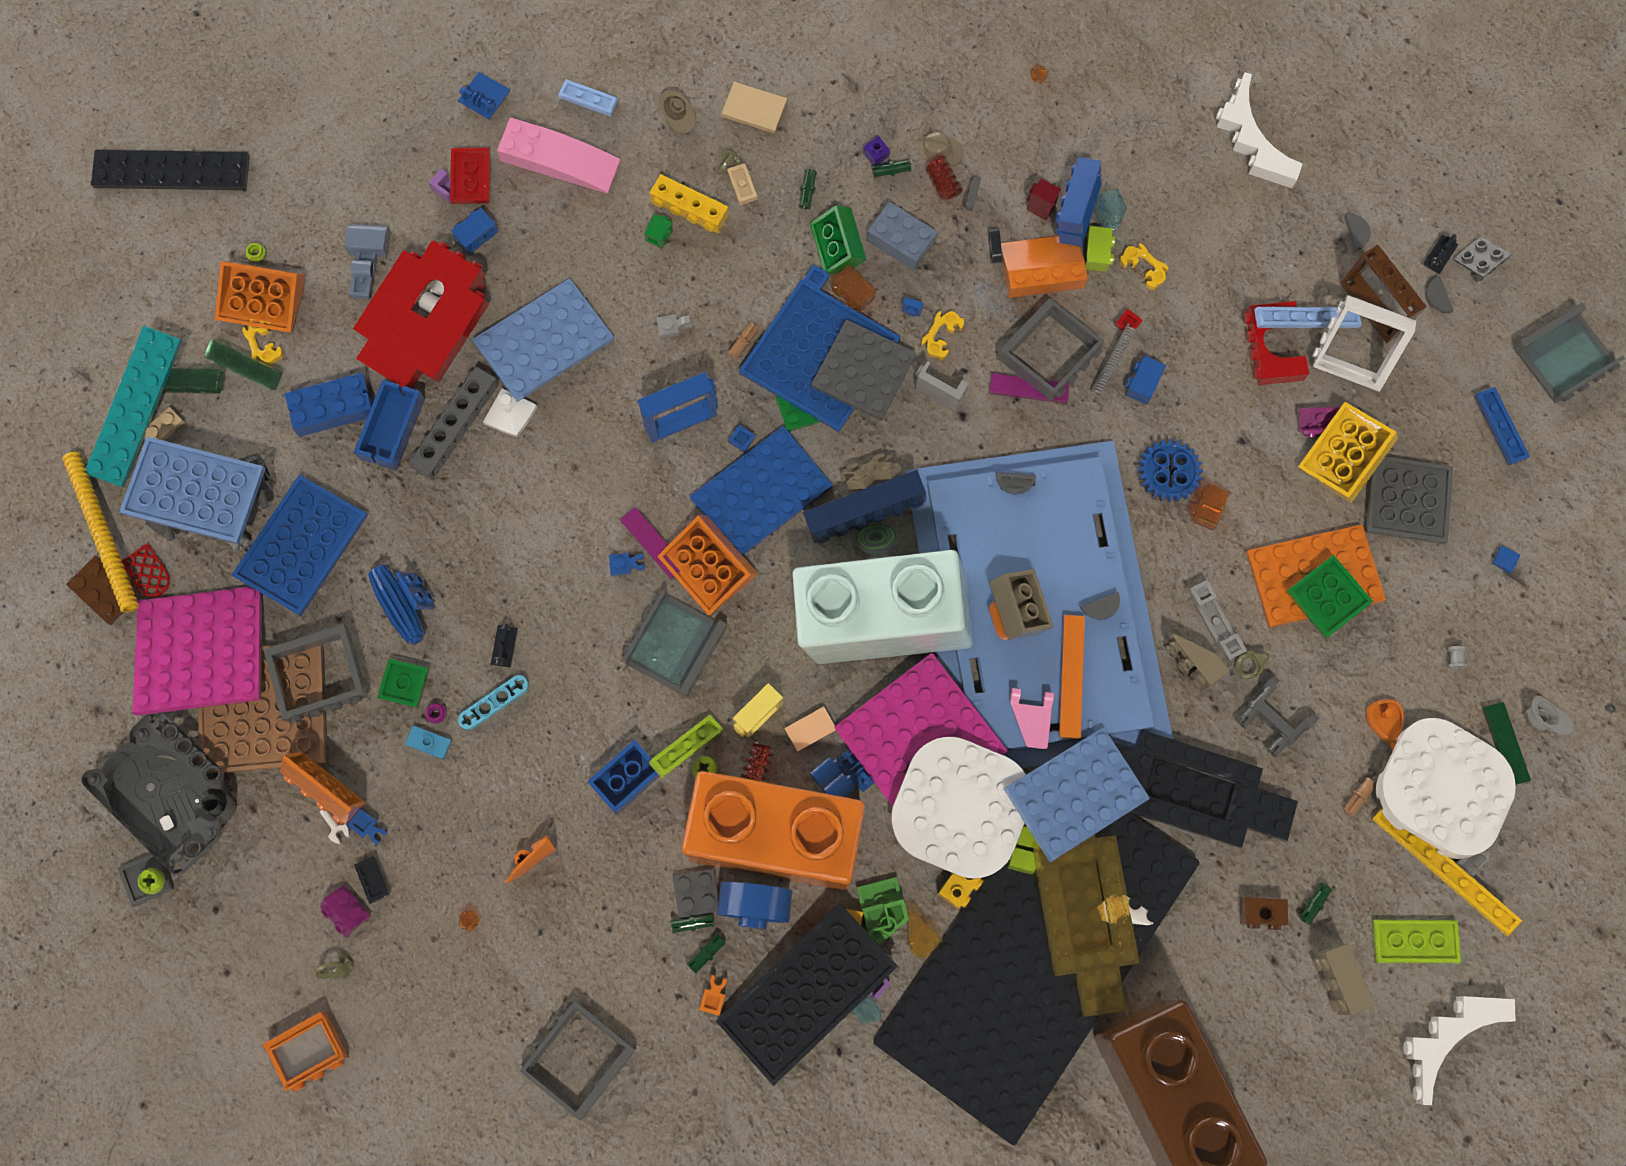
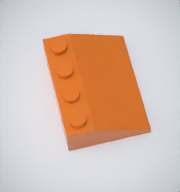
[1001,236,1088,298]
[214,261,305,333]
[657,515,758,616]
[280,751,366,825]

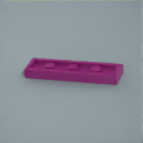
[989,373,1070,404]
[620,507,680,580]

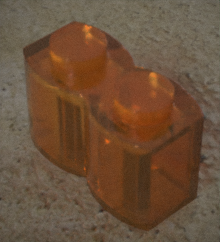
[1190,483,1230,531]

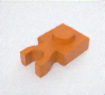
[699,975,727,1016]

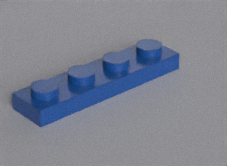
[1475,387,1530,466]

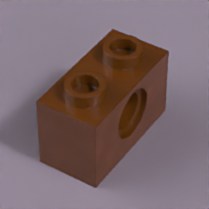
[1240,897,1288,930]

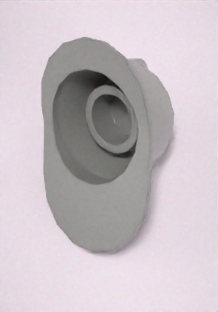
[1524,696,1574,735]

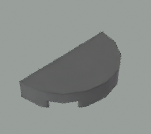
[965,176,981,211]
[1344,214,1371,251]
[1425,276,1454,314]
[995,472,1036,495]
[1080,592,1120,621]

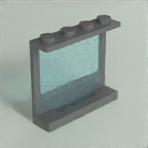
[1513,303,1625,404]
[621,590,727,698]

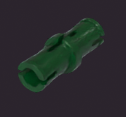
[872,159,911,178]
[799,169,817,210]
[1299,883,1332,925]
[671,913,714,934]
[687,934,726,974]

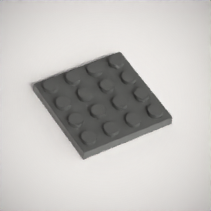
[811,320,916,421]
[1366,457,1453,544]

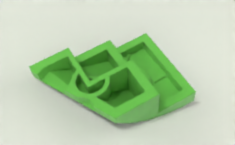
[856,877,909,945]

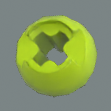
[691,756,717,779]
[137,867,166,895]

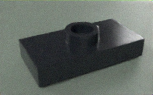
[354,856,390,904]

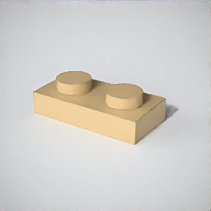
[727,163,758,205]
[144,407,185,441]

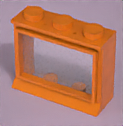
[262,1012,349,1093]

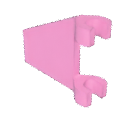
[1010,688,1054,749]

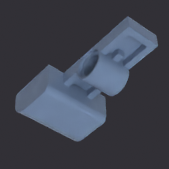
[345,224,391,300]

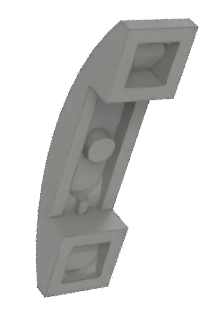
[1189,579,1247,660]

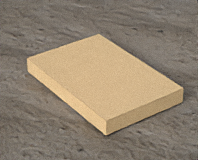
[721,82,787,134]

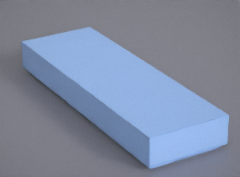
[558,79,618,117]

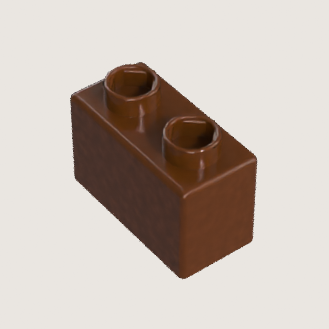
[1094,1000,1267,1166]

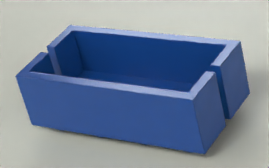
[1056,157,1102,247]
[284,373,373,437]
[354,380,425,471]

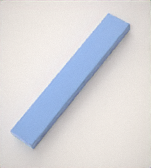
[1254,307,1362,328]

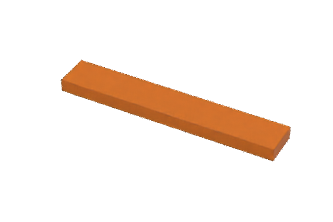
[1059,615,1085,739]

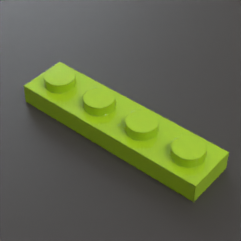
[649,715,724,779]

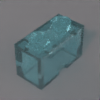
[1094,188,1127,230]

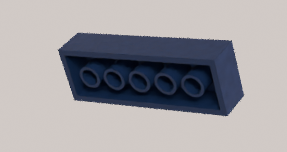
[803,470,926,544]

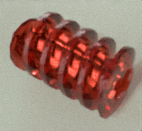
[926,156,963,200]
[740,742,774,781]

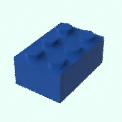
[587,740,660,815]

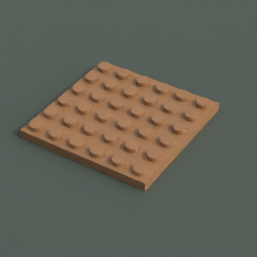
[198,645,327,775]

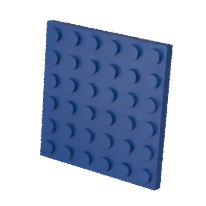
[739,279,901,433]

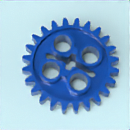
[1137,439,1203,503]

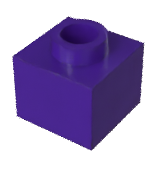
[863,136,890,165]

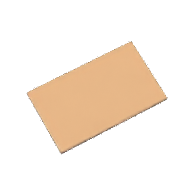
[784,707,836,752]

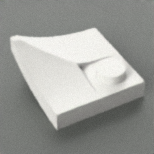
[483,389,538,437]

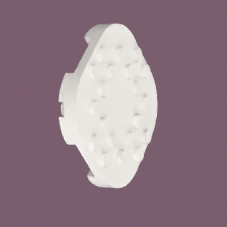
[1376,718,1516,859]
[891,737,1026,878]

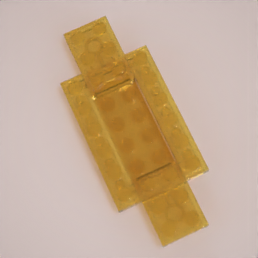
[1032,834,1140,1017]

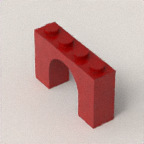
[1243,301,1309,386]

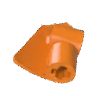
[505,835,557,884]

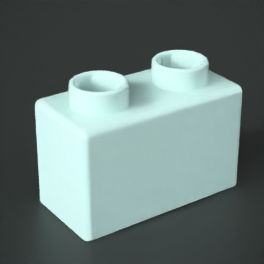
[793,550,973,664]

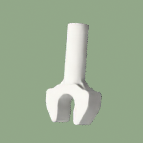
[320,810,351,844]

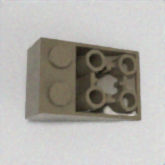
[1164,634,1230,692]

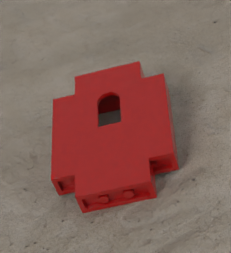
[353,240,489,389]

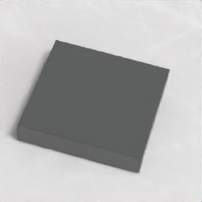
[117,853,174,907]

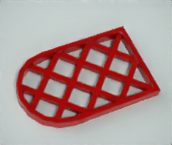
[122,543,170,597]

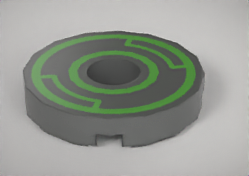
[856,524,897,555]

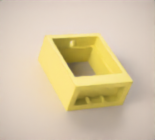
[733,683,783,739]

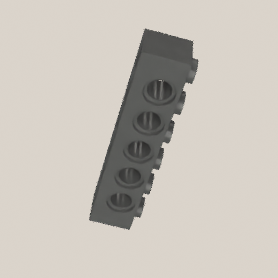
[409,367,499,481]

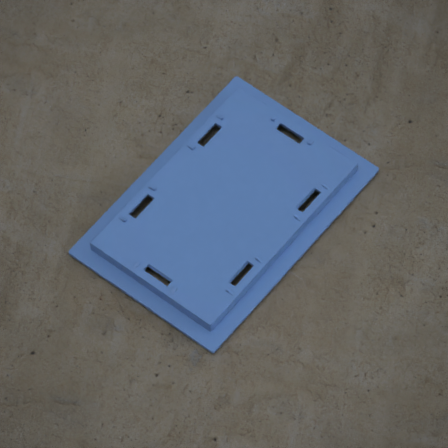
[906,441,1173,769]

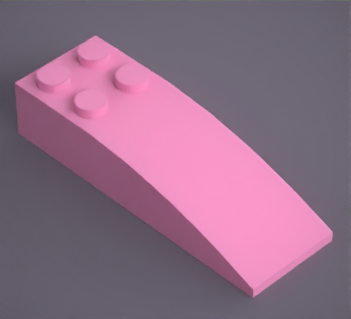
[497,118,621,194]

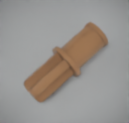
[728,323,759,360]
[1344,778,1376,816]

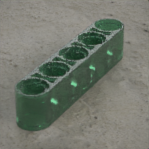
[162,368,224,394]

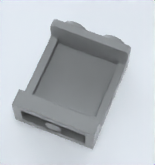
[914,361,969,413]

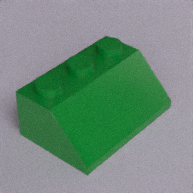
[810,205,867,275]

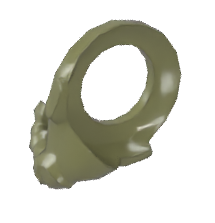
[716,150,742,175]
[1235,651,1270,679]
[315,953,353,979]

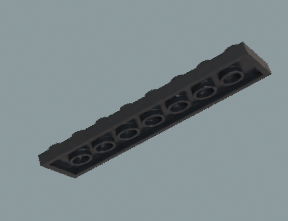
[91,150,250,191]

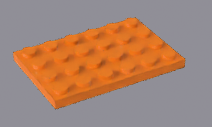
[1246,524,1386,628]

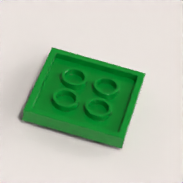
[1286,555,1374,639]

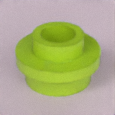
[246,243,266,262]

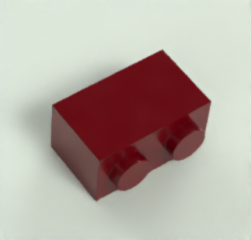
[1026,178,1061,221]

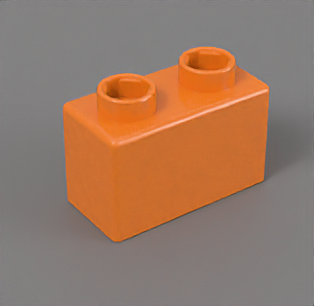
[682,771,865,890]

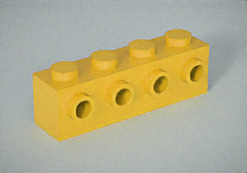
[650,174,729,234]
[938,873,984,909]

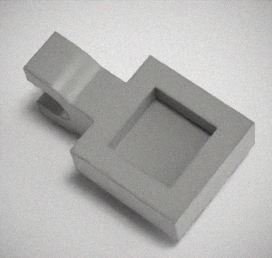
[657,314,692,338]

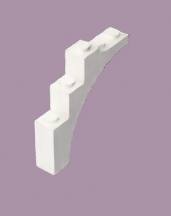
[1216,72,1303,188]
[1403,996,1515,1105]

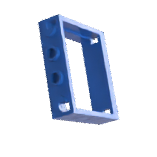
[637,372,718,443]

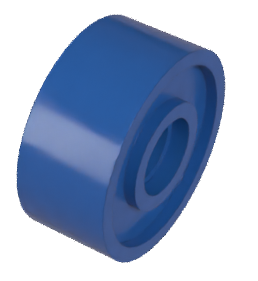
[717,882,793,929]

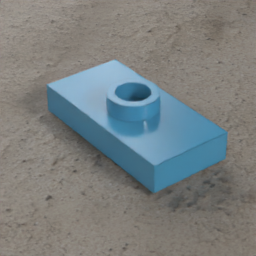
[405,726,452,760]

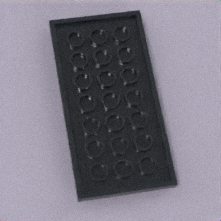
[716,902,898,1086]

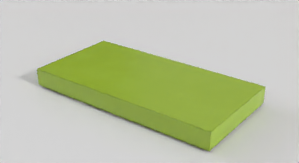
[1372,920,1461,963]

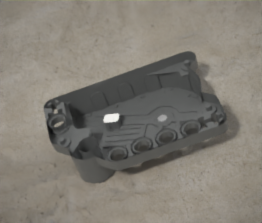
[81,712,236,875]

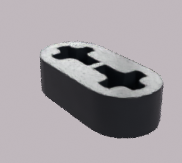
[988,227,1002,263]

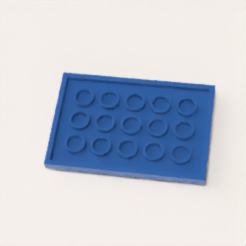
[689,426,833,556]
[232,475,368,616]

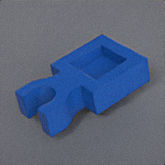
[609,553,645,576]
[347,808,387,845]

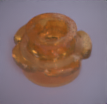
[1031,64,1047,83]
[459,910,480,931]

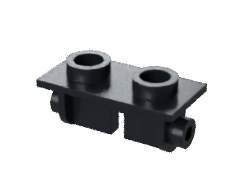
[1423,234,1459,274]
[490,624,518,668]

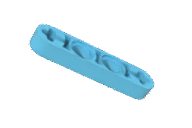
[458,675,529,731]

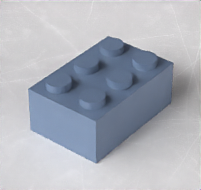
[867,202,937,271]

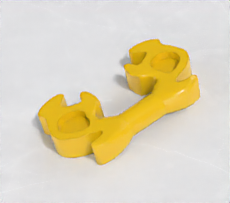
[1119,243,1168,290]
[921,311,964,360]
[242,319,283,365]

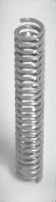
[1091,324,1136,397]

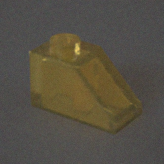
[908,910,942,959]

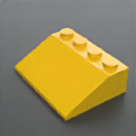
[1298,402,1398,503]

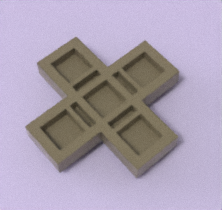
[840,454,902,489]

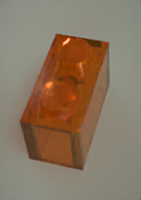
[832,265,876,313]

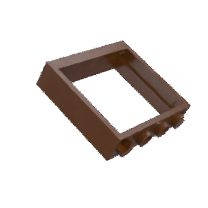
[1340,244,1427,343]

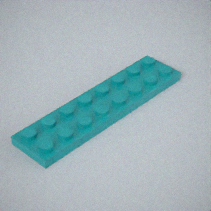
[85,325,183,488]

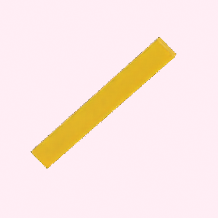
[1372,808,1523,937]

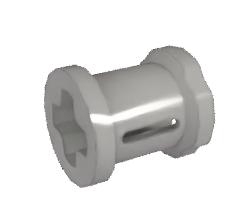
[1448,646,1468,669]

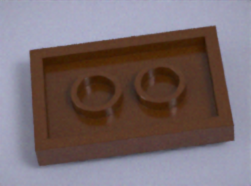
[66,555,140,626]

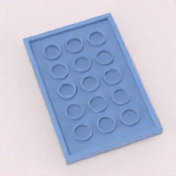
[472,278,614,402]
[119,437,265,545]
[1004,727,1150,862]

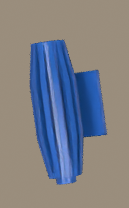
[368,564,436,645]

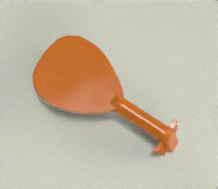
[1365,699,1404,752]

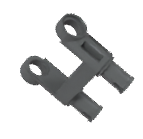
[1236,675,1320,758]

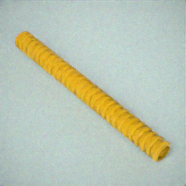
[62,452,139,613]

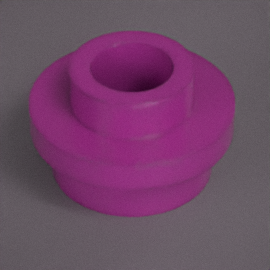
[425,703,446,724]

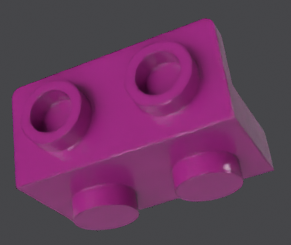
[1298,406,1340,437]
[320,885,370,938]

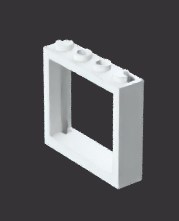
[1312,295,1416,392]

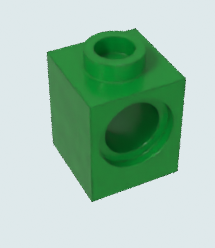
[644,214,673,249]

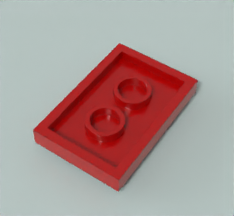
[450,148,490,204]

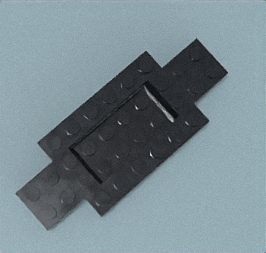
[1114,730,1298,848]

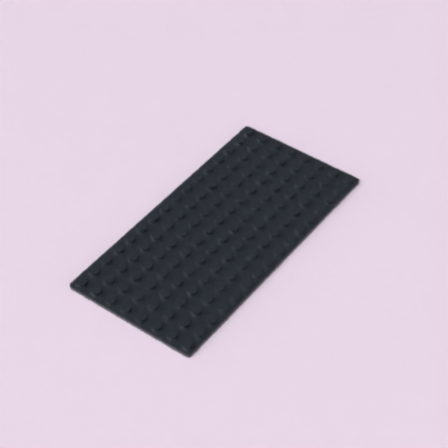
[874,812,1200,1145]

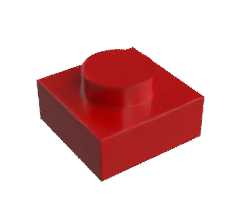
[1115,309,1143,333]

